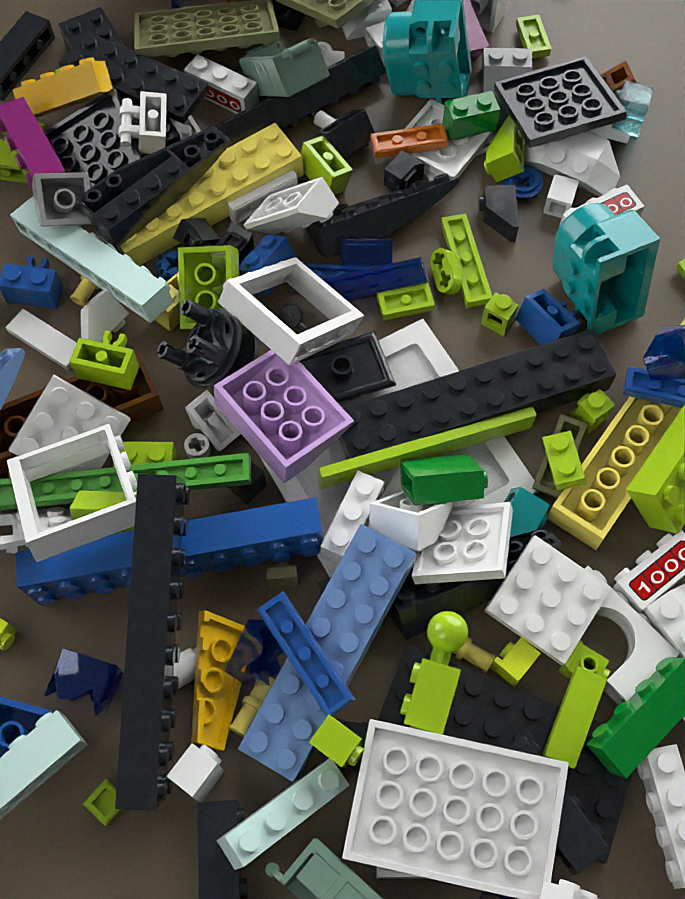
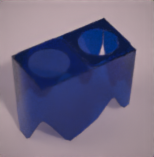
[643,325,685,381]
[225,619,284,686]
[44,648,123,716]

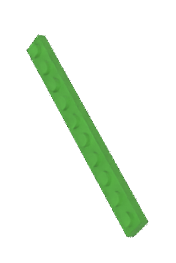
[0,453,251,511]

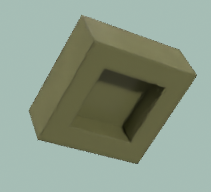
[266,563,298,588]

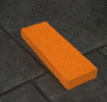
[370,123,448,159]

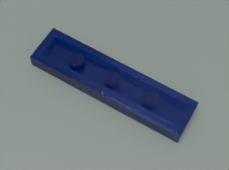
[322,257,428,302]

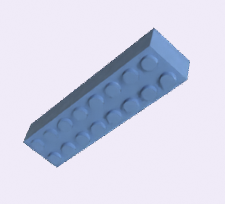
[238,524,417,782]

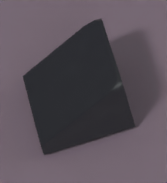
[275,5,305,31]

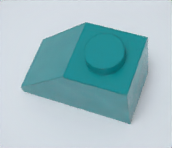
[504,487,550,537]

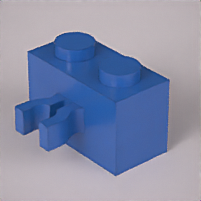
[239,233,298,296]
[0,256,63,309]
[515,288,580,345]

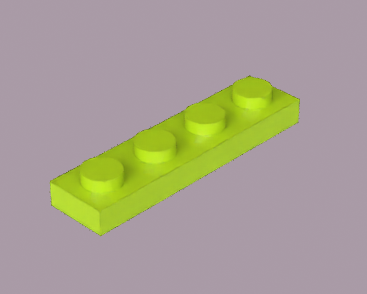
[441,213,492,308]

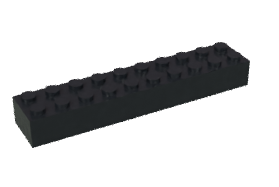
[338,329,617,460]
[115,474,190,811]

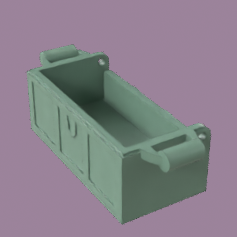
[239,38,330,97]
[265,838,382,899]

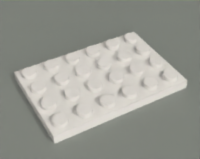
[342,719,569,899]

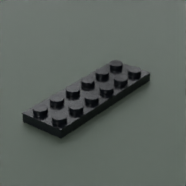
[59,31,209,124]

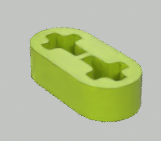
[430,248,463,295]

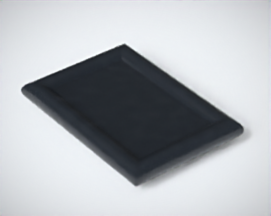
[299,331,396,403]

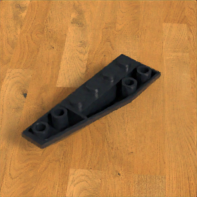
[76,126,231,249]
[306,173,460,258]
[389,528,562,640]

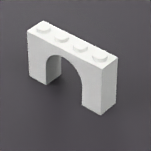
[585,566,680,705]

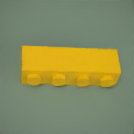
[13,57,113,118]

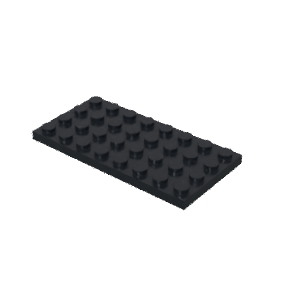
[377,645,633,864]

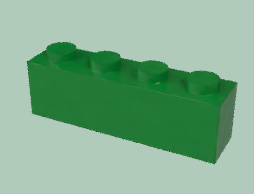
[586,657,685,778]

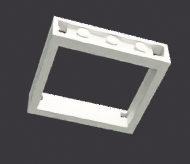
[218,257,364,365]
[7,424,137,562]

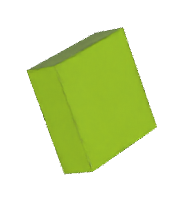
[83,779,123,827]

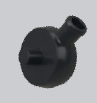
[278,304,308,333]

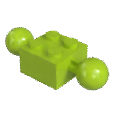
[400,611,468,735]

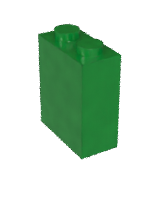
[400,454,488,505]

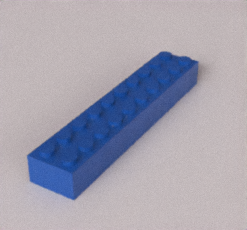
[15,497,324,605]

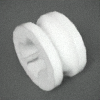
[184,433,211,459]

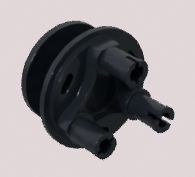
[157,299,259,388]

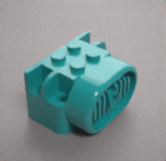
[383,0,472,105]
[552,203,660,335]

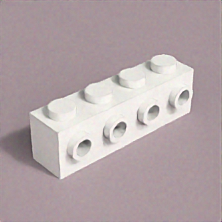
[637,744,685,889]

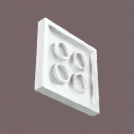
[405,99,492,178]
[9,375,131,474]
[412,502,513,584]
[484,535,611,665]

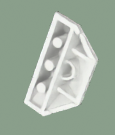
[524,132,620,197]

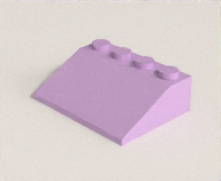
[214,350,354,483]

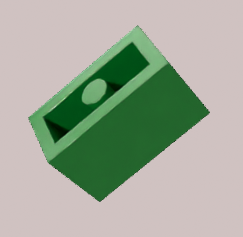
[442,91,500,140]

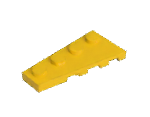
[191,610,255,751]

